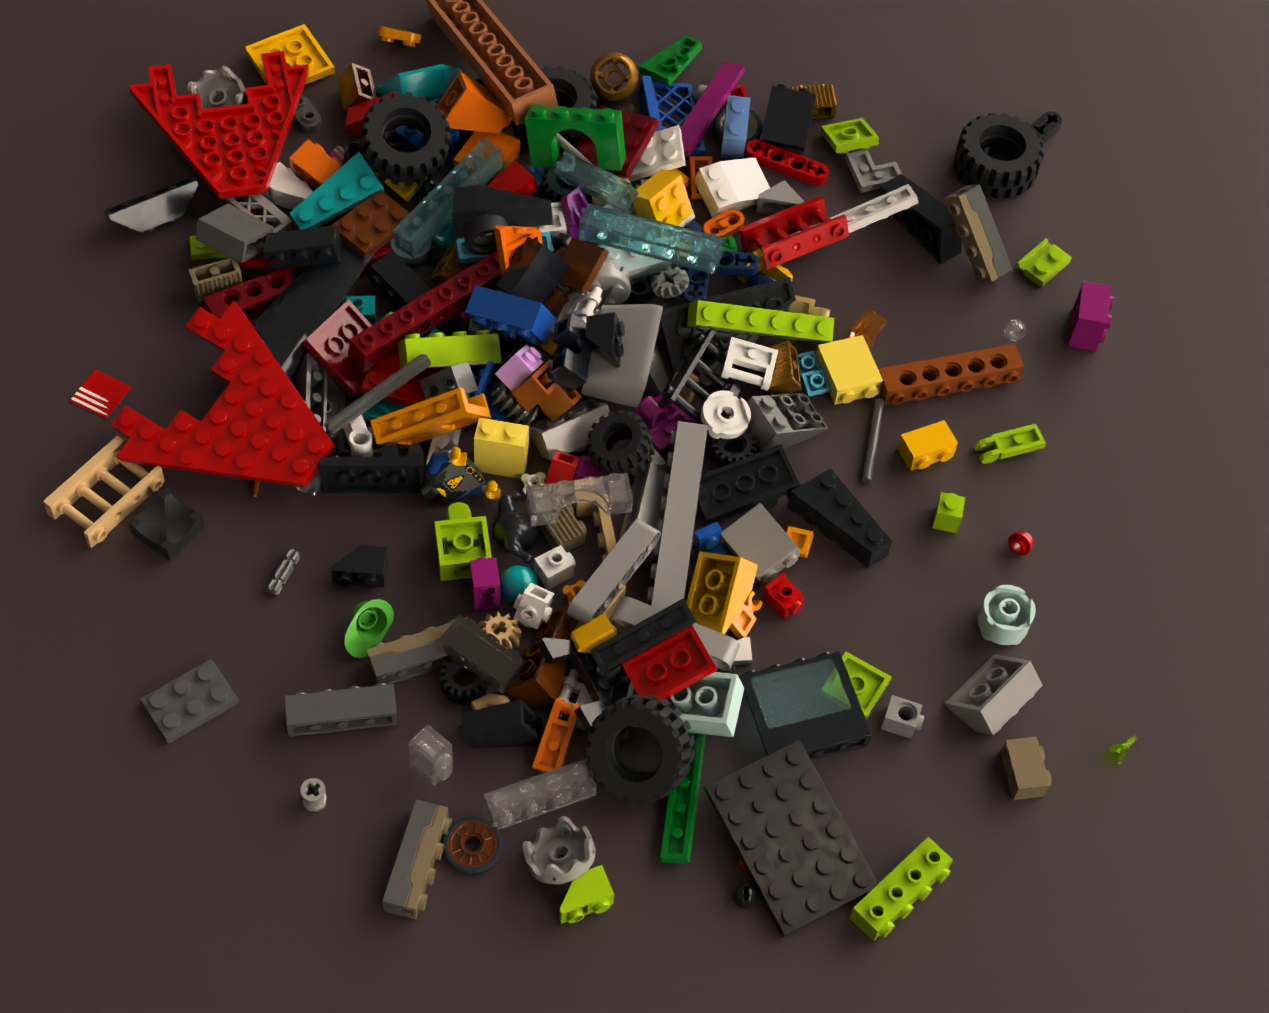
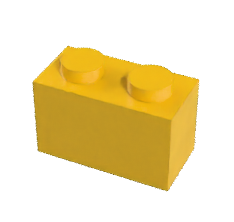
[897,420,958,471]

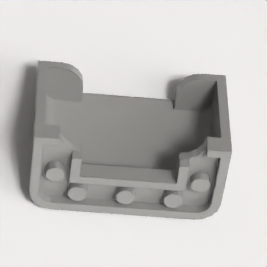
[581,304,663,408]

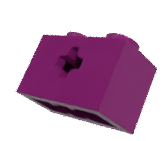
[470,557,500,613]

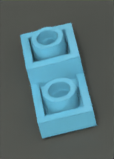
[797,350,831,397]

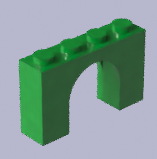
[525,105,626,171]

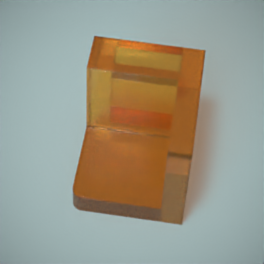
[849,309,887,350]

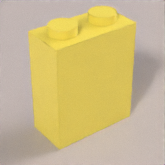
[816,335,883,405]
[474,418,529,479]

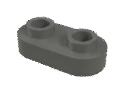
[293,95,322,133]

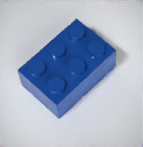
[466,285,556,346]

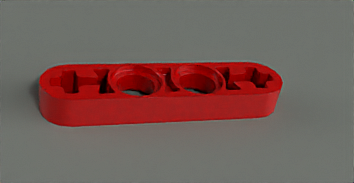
[745,140,829,186]

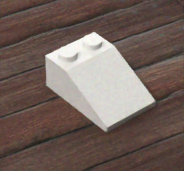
[694,158,770,218]

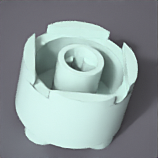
[978,585,1036,645]

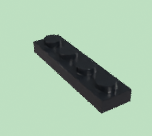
[590,598,697,675]

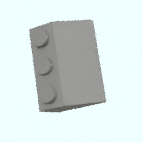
[529,399,610,461]
[944,654,1043,735]

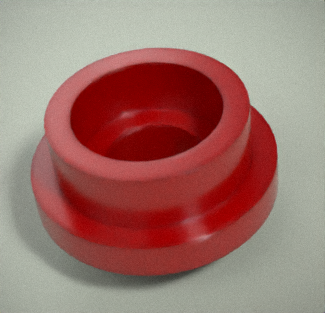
[1008,531,1033,555]

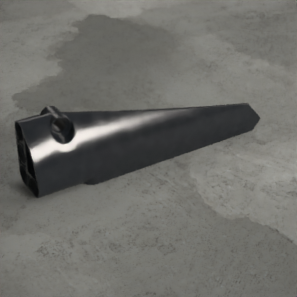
[252,200,399,384]

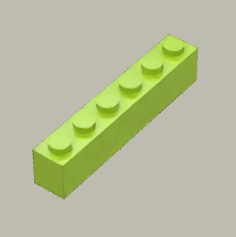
[687,300,835,344]

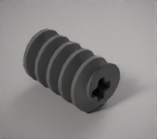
[485,379,539,426]

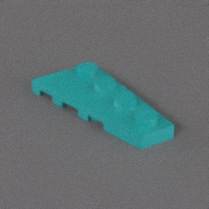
[290,151,384,230]

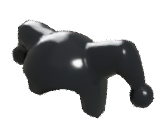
[492,491,539,564]

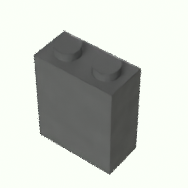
[196,204,274,263]

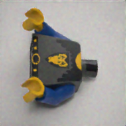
[420,441,501,501]

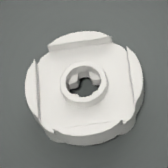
[701,391,751,439]

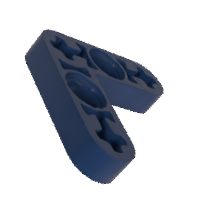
[684,249,759,304]

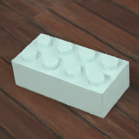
[627,672,744,737]

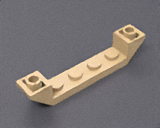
[568,482,626,619]

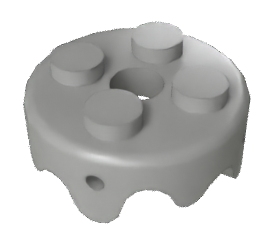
[187,66,247,109]
[571,262,631,311]
[523,816,596,885]

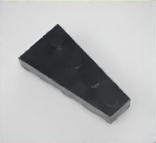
[880,174,962,264]
[787,468,892,568]

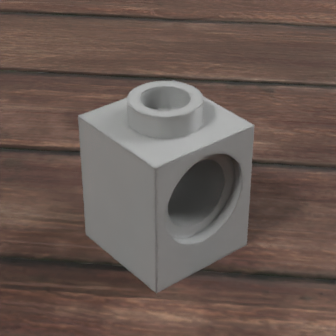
[881,695,925,739]

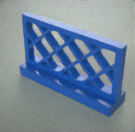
[637,76,705,155]

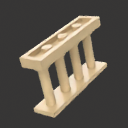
[43,435,165,548]

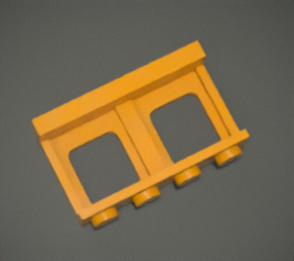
[370,388,491,449]

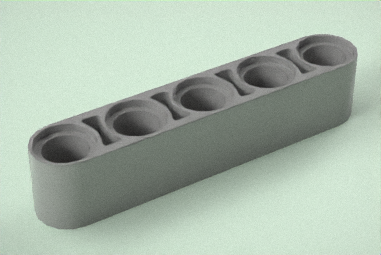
[567,519,661,624]
[610,596,740,670]

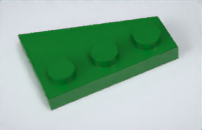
[639,35,702,86]

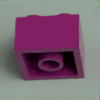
[1068,281,1114,352]

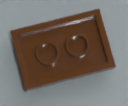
[331,190,415,259]

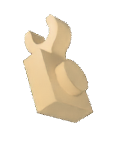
[789,295,830,317]

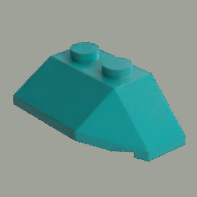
[375,64,462,104]

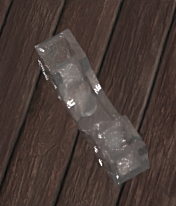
[526,473,633,526]

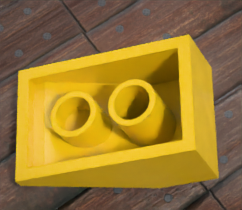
[686,551,758,634]

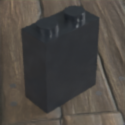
[761,84,816,152]
[496,237,570,305]

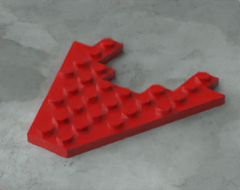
[129,51,309,199]
[110,301,335,487]

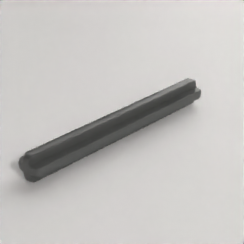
[325,354,431,434]

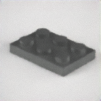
[140,659,239,744]

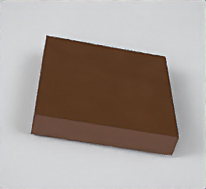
[558,238,609,294]

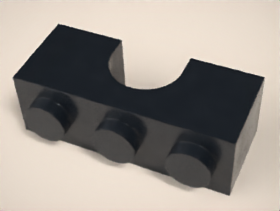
[548,312,591,393]

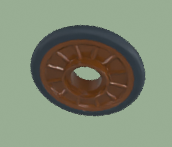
[442,816,503,874]

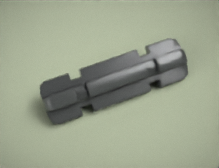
[266,549,300,596]

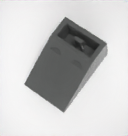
[747,393,829,451]

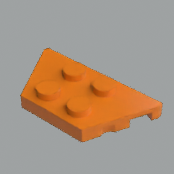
[494,226,542,276]

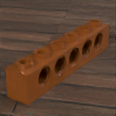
[879,344,1025,405]

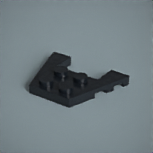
[537,638,631,732]

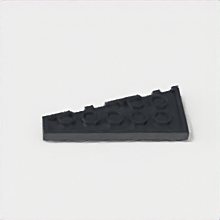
[659,277,796,378]

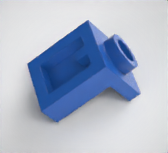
[692,522,727,555]

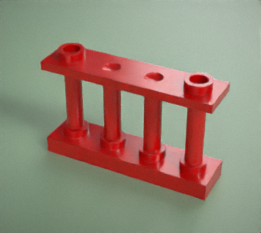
[738,196,849,270]

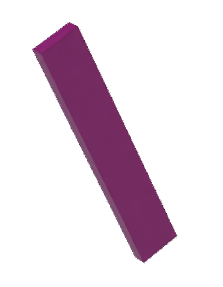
[680,61,745,157]

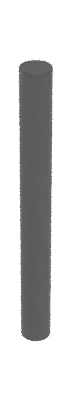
[861,398,884,484]

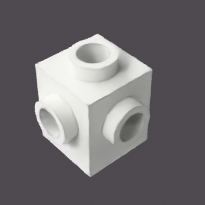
[513,583,555,629]

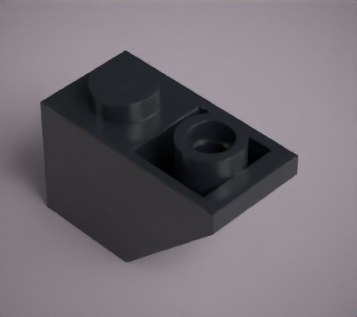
[585,312,625,368]
[331,545,388,588]

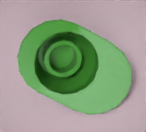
[344,599,394,658]

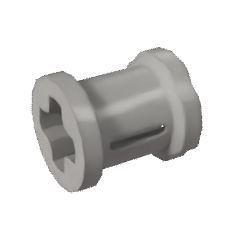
[300,778,327,812]

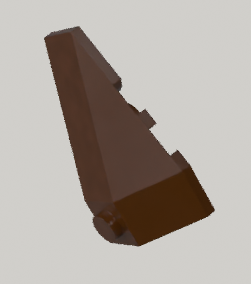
[497,605,571,708]

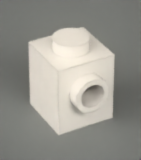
[534,545,576,590]

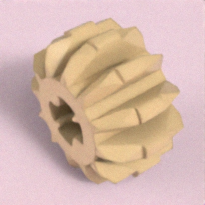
[477,611,521,657]

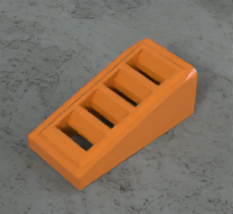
[688,156,713,200]

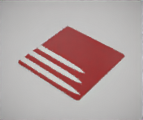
[70,370,132,418]

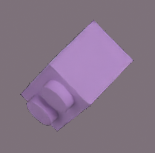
[495,344,543,392]

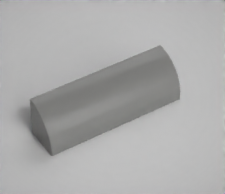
[619,463,669,563]

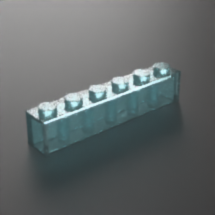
[393,138,503,258]
[579,203,724,274]

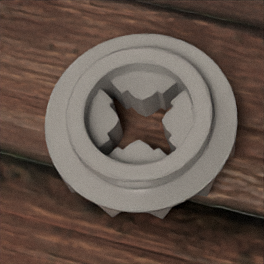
[651,267,689,298]

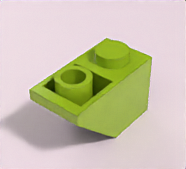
[559,865,615,924]

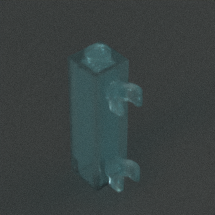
[554,151,638,212]

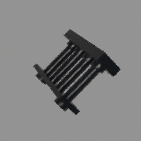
[658,328,752,440]

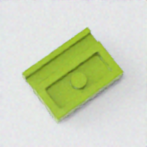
[1015,238,1072,287]

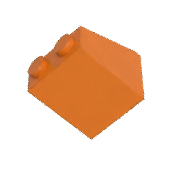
[437,71,512,134]

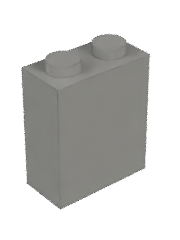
[721,503,800,586]

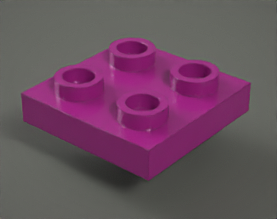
[634,394,696,455]

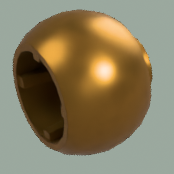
[590,52,638,101]

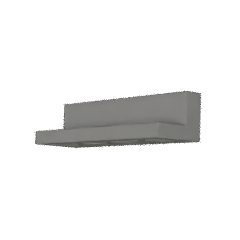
[224,194,294,233]

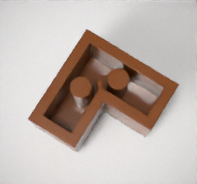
[512,359,582,422]

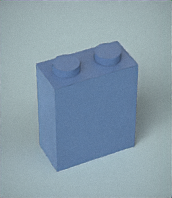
[720,95,751,160]

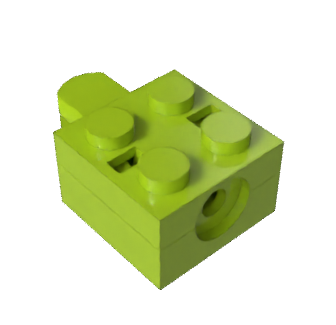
[434,502,492,581]

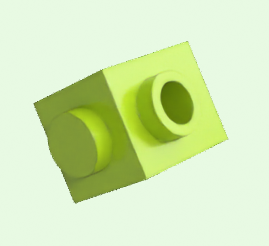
[932,492,966,534]

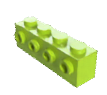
[397,330,502,369]
[849,837,953,942]

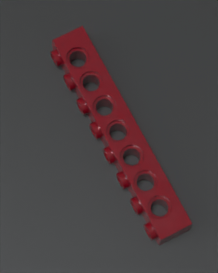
[204,243,393,321]
[348,251,502,372]

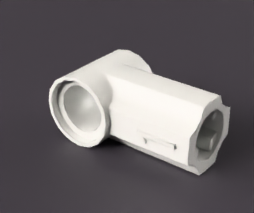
[343,414,373,457]

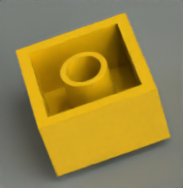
[630,169,693,239]

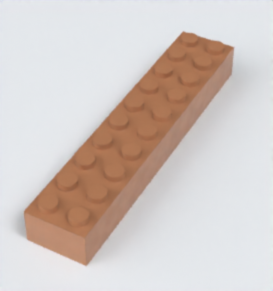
[426,0,559,126]

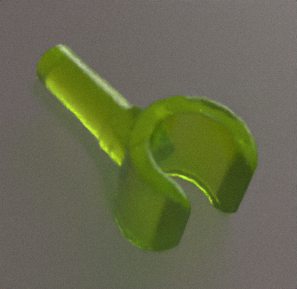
[1108,735,1137,763]

